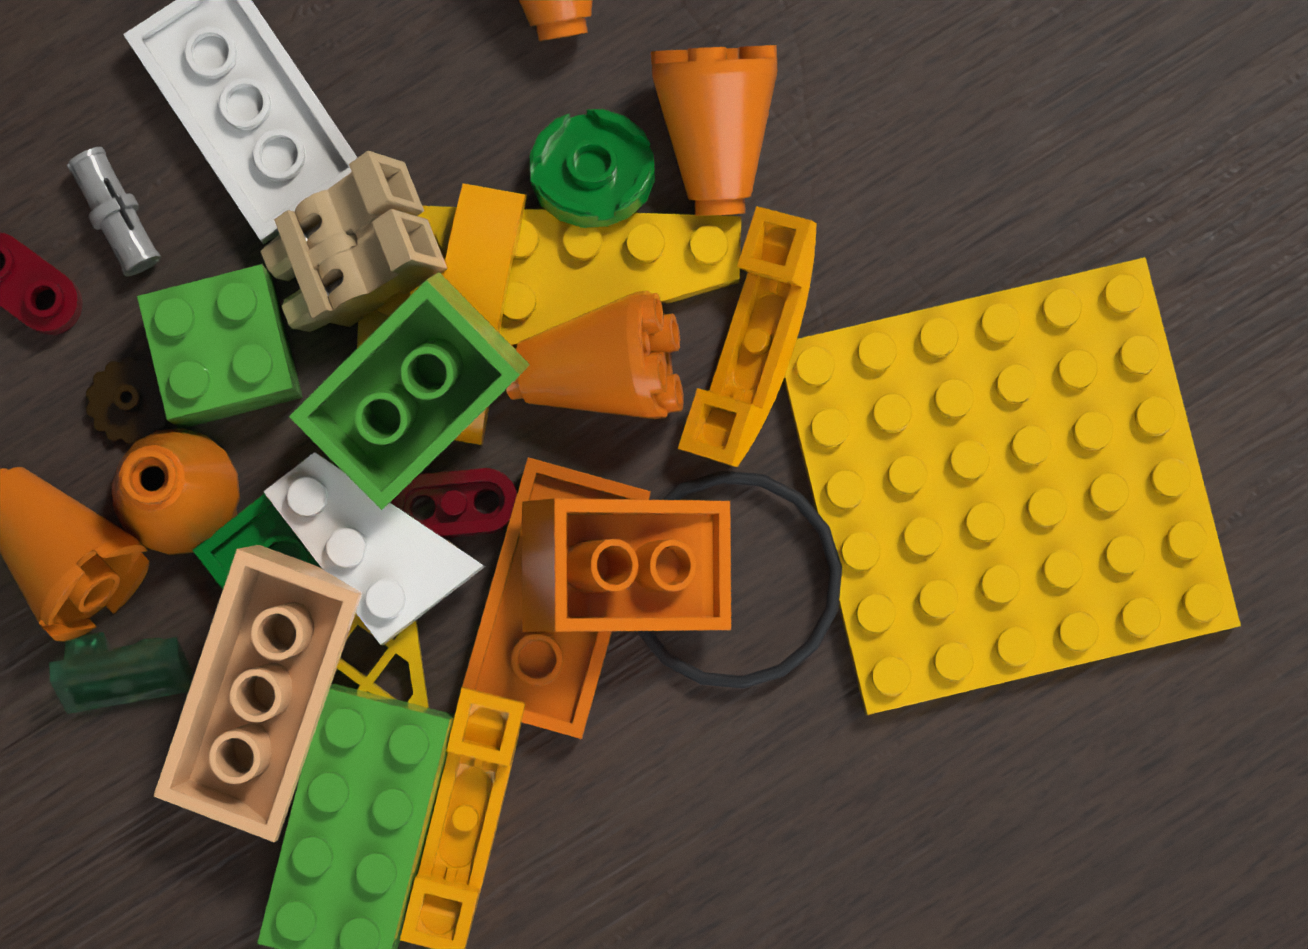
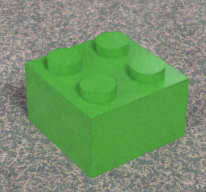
[137,264,303,428]

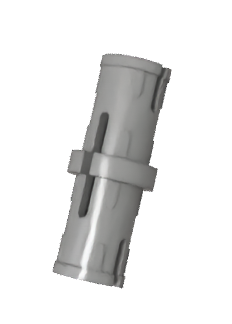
[67,147,161,276]

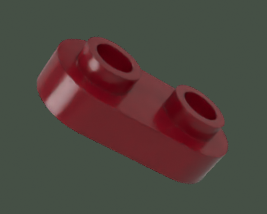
[0,232,83,335]
[390,468,517,538]

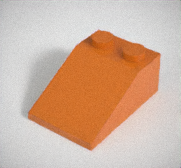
[522,498,731,632]

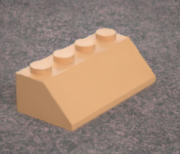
[154,545,362,842]

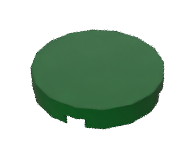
[530,109,655,228]

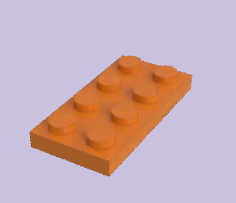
[457,457,651,739]

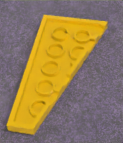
[357,206,741,348]

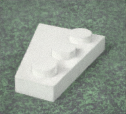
[264,452,485,645]

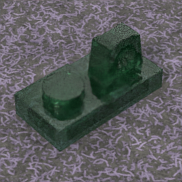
[49,632,192,714]

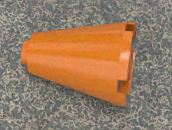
[0,467,149,641]

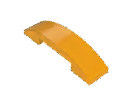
[442,183,527,445]
[678,206,817,467]
[400,687,526,949]

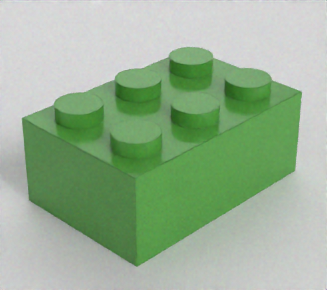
[289,272,530,510]

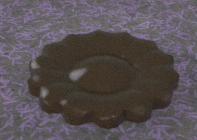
[86,357,167,445]

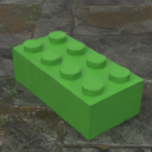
[257,684,455,949]

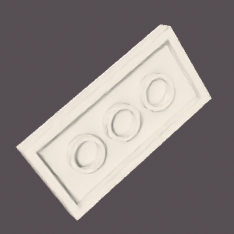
[123,0,357,244]

